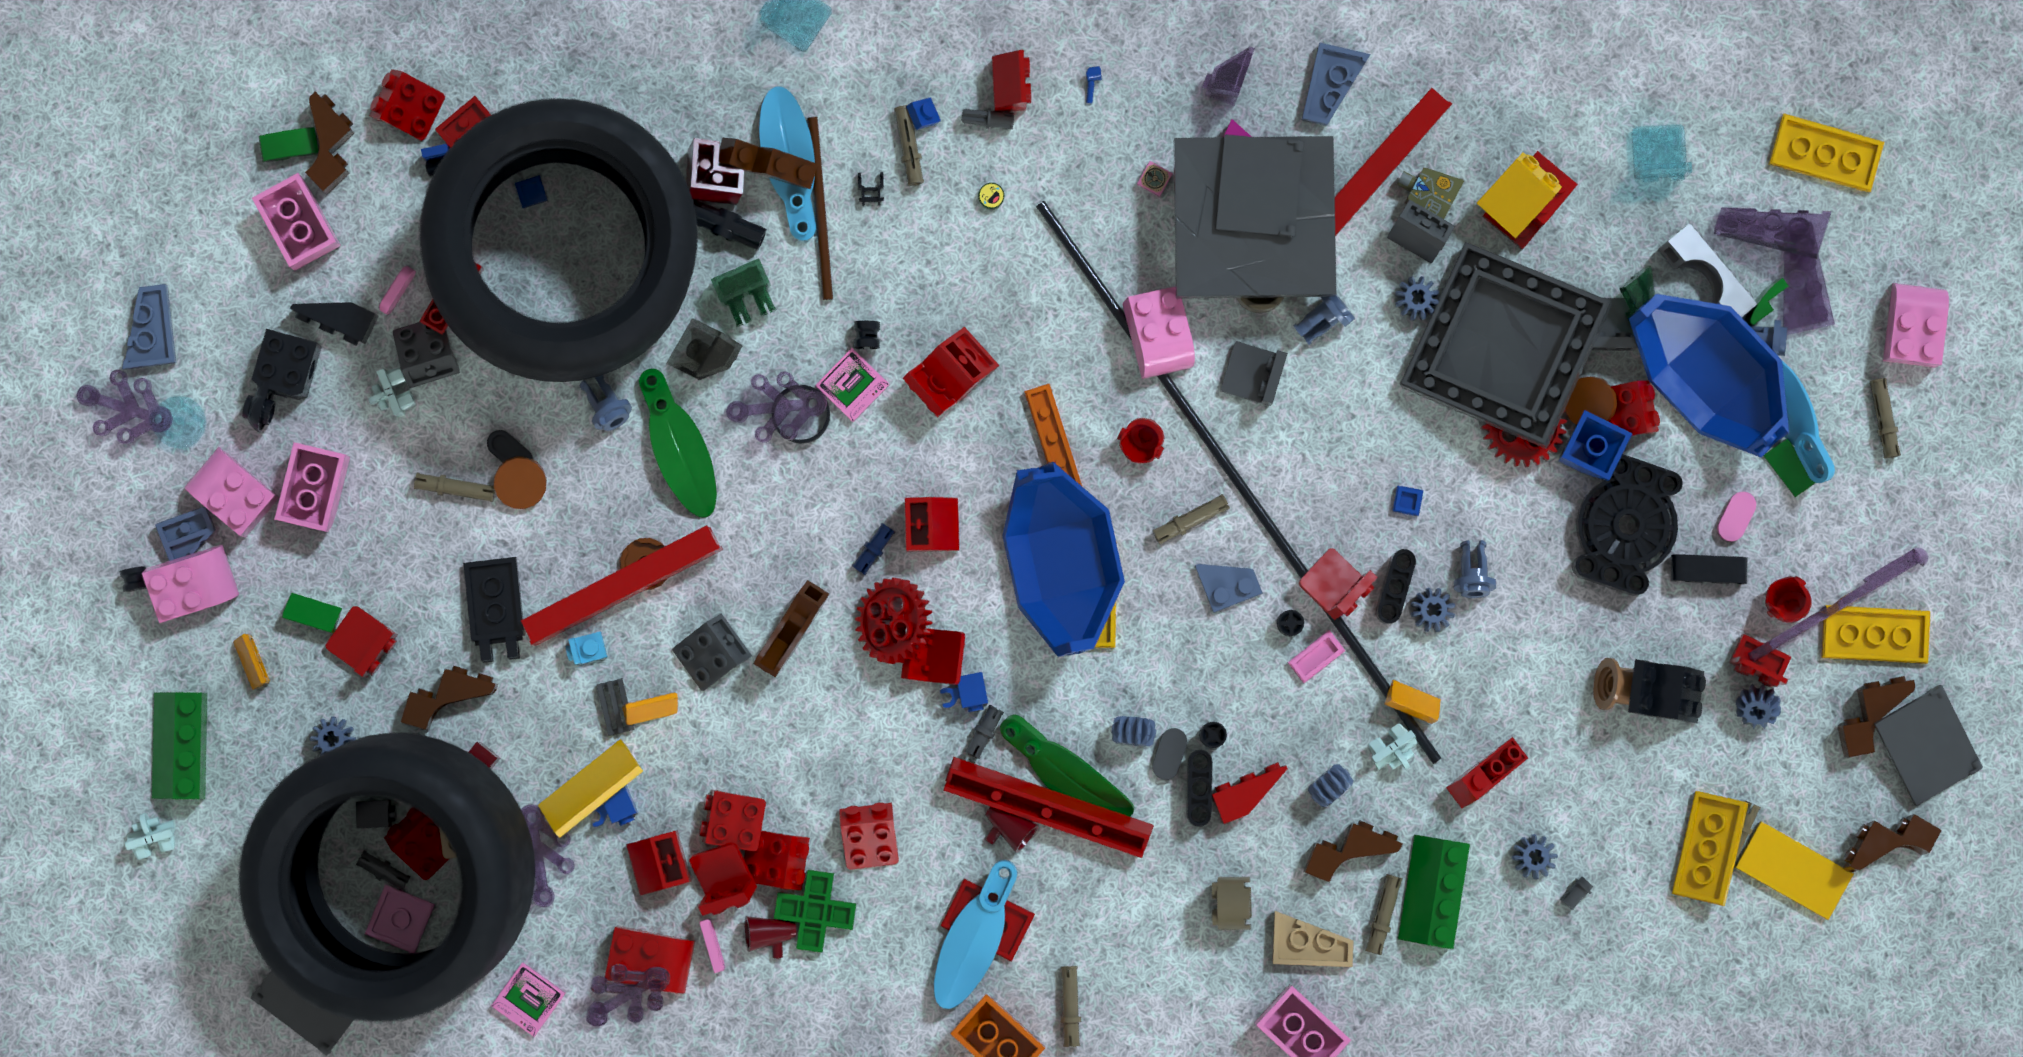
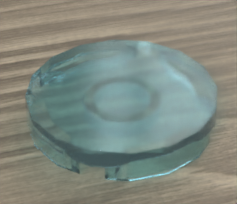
[153,396,207,449]

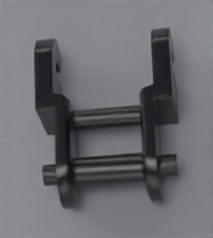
[858,172,884,206]

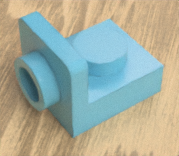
[565,631,608,665]

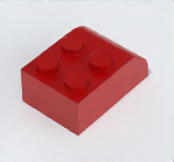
[604,926,695,994]

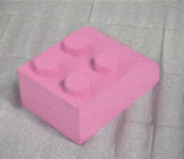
[252,173,341,271]
[1883,283,1949,368]
[1122,286,1195,379]
[274,442,350,532]
[184,447,280,538]
[142,545,239,623]
[1254,984,1351,1057]

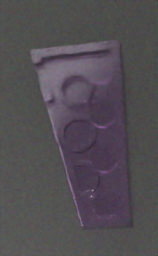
[1714,207,1832,259]
[1783,223,1835,335]

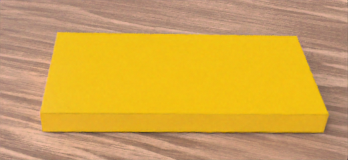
[1769,113,1884,193]
[1821,605,1930,664]
[538,739,643,838]
[1672,791,1748,906]
[1735,821,1854,920]

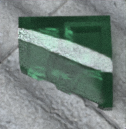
[1619,266,1655,322]

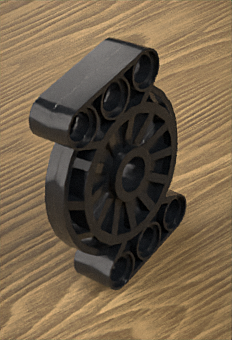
[1572,454,1683,596]

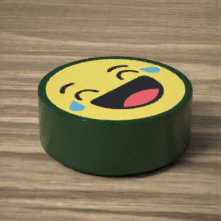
[978,183,1005,210]

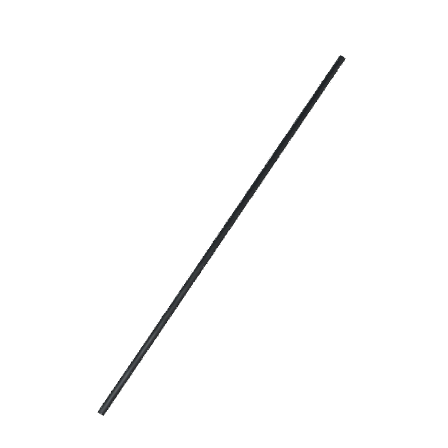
[1036,201,1441,764]

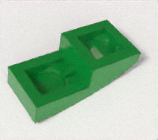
[258,127,319,162]
[1744,278,1788,326]

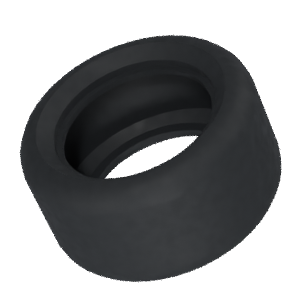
[419,98,698,382]
[239,733,535,1022]

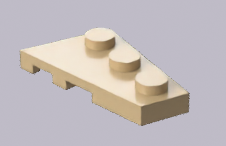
[1272,911,1354,967]

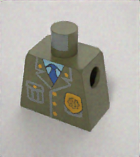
[1396,168,1464,219]

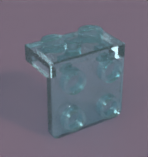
[759,0,832,52]
[1632,125,1692,183]

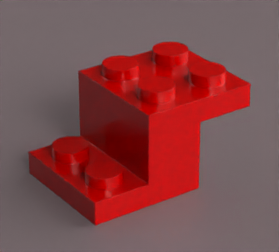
[1482,151,1578,250]
[902,327,1000,418]

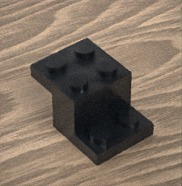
[1628,659,1706,724]

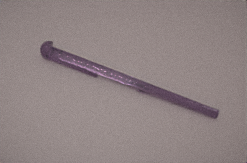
[1748,548,1929,662]

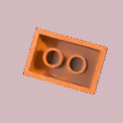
[950,994,1045,1057]

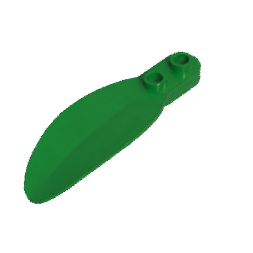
[639,369,717,518]
[1000,714,1134,817]

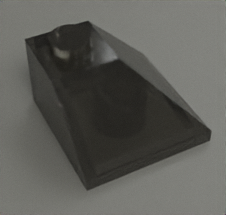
[666,318,743,380]

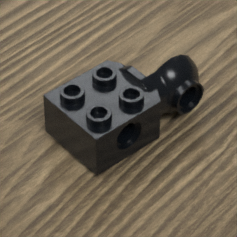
[242,329,322,432]

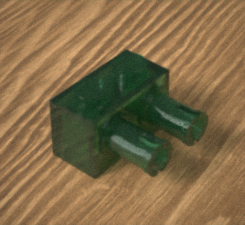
[711,258,777,327]

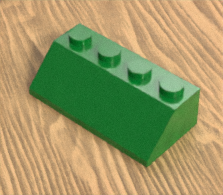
[152,692,208,799]
[1398,835,1470,949]

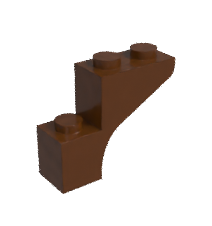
[305,91,355,194]
[718,137,818,189]
[753,580,830,678]
[401,665,498,730]
[1838,676,1915,757]
[1843,814,1942,873]
[1303,820,1403,882]

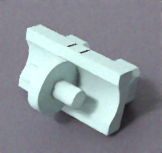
[368,368,416,417]
[1368,723,1418,770]
[125,813,176,860]

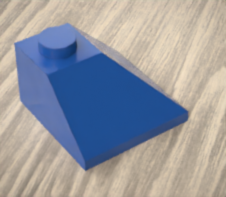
[1558,410,1633,481]

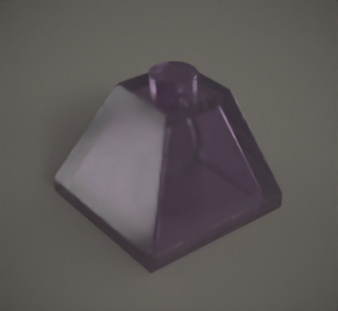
[1202,47,1255,106]

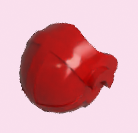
[1117,418,1165,463]
[1765,576,1812,623]

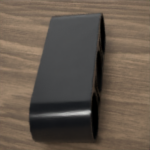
[1375,549,1416,624]
[1671,554,1748,584]
[1186,750,1213,827]

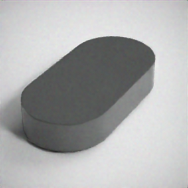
[1152,728,1187,780]

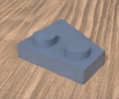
[155,506,216,561]
[1195,564,1263,613]

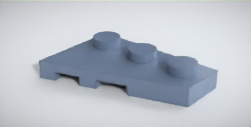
[1302,43,1371,126]
[122,284,177,370]

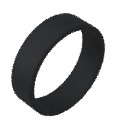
[772,385,830,444]

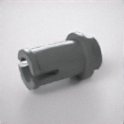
[1560,876,1593,911]

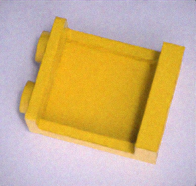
[1477,152,1562,238]

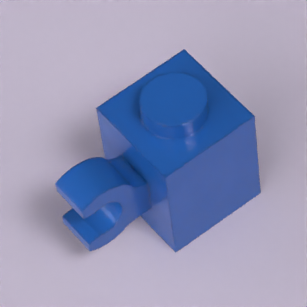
[940,672,988,712]
[592,785,638,827]

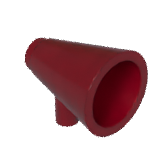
[985,807,1039,853]
[744,916,797,959]

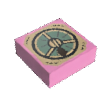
[1137,161,1173,197]

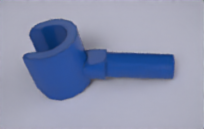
[1086,66,1102,103]

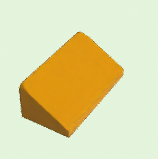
[233,634,270,690]
[1384,680,1441,724]
[622,692,678,725]

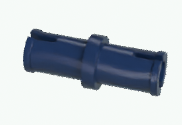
[852,523,896,575]

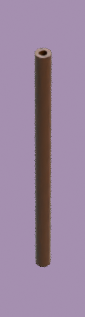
[807,117,833,300]

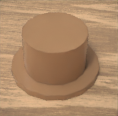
[1593,658,1634,710]

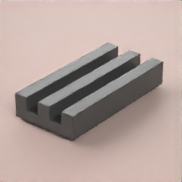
[596,678,635,736]

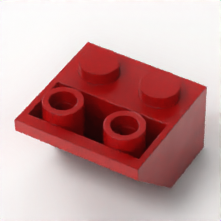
[992,50,1031,112]
[905,497,959,552]
[626,830,692,896]

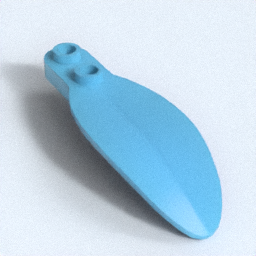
[759,87,817,241]
[1782,361,1835,483]
[934,860,1018,1009]

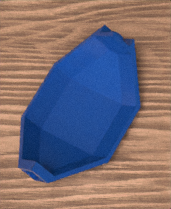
[1629,294,1789,458]
[1002,461,1125,657]

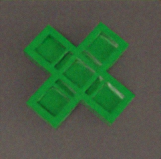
[774,869,857,953]

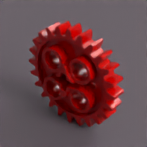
[1480,410,1567,468]
[855,578,933,664]

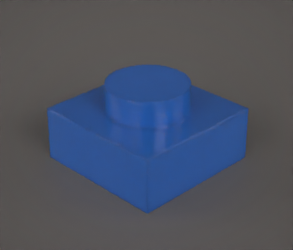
[906,97,941,130]

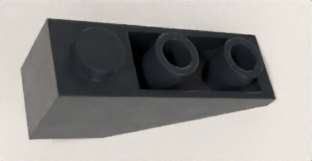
[290,302,379,346]

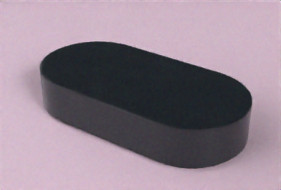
[487,430,534,463]

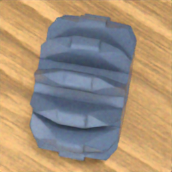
[1395,276,1439,321]
[1410,588,1455,632]
[1736,683,1781,729]
[310,716,356,756]
[1111,716,1156,747]
[1308,764,1354,807]
[1511,834,1558,880]

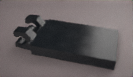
[463,557,525,663]

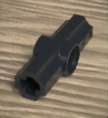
[693,199,767,250]

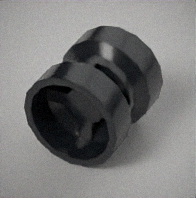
[854,320,880,349]
[1199,722,1227,748]

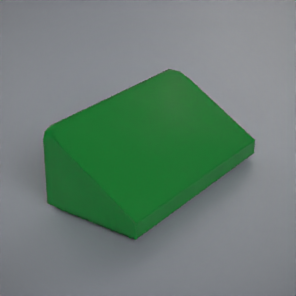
[1764,439,1815,497]
[281,593,342,633]

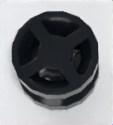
[119,566,147,592]
[1277,610,1304,637]

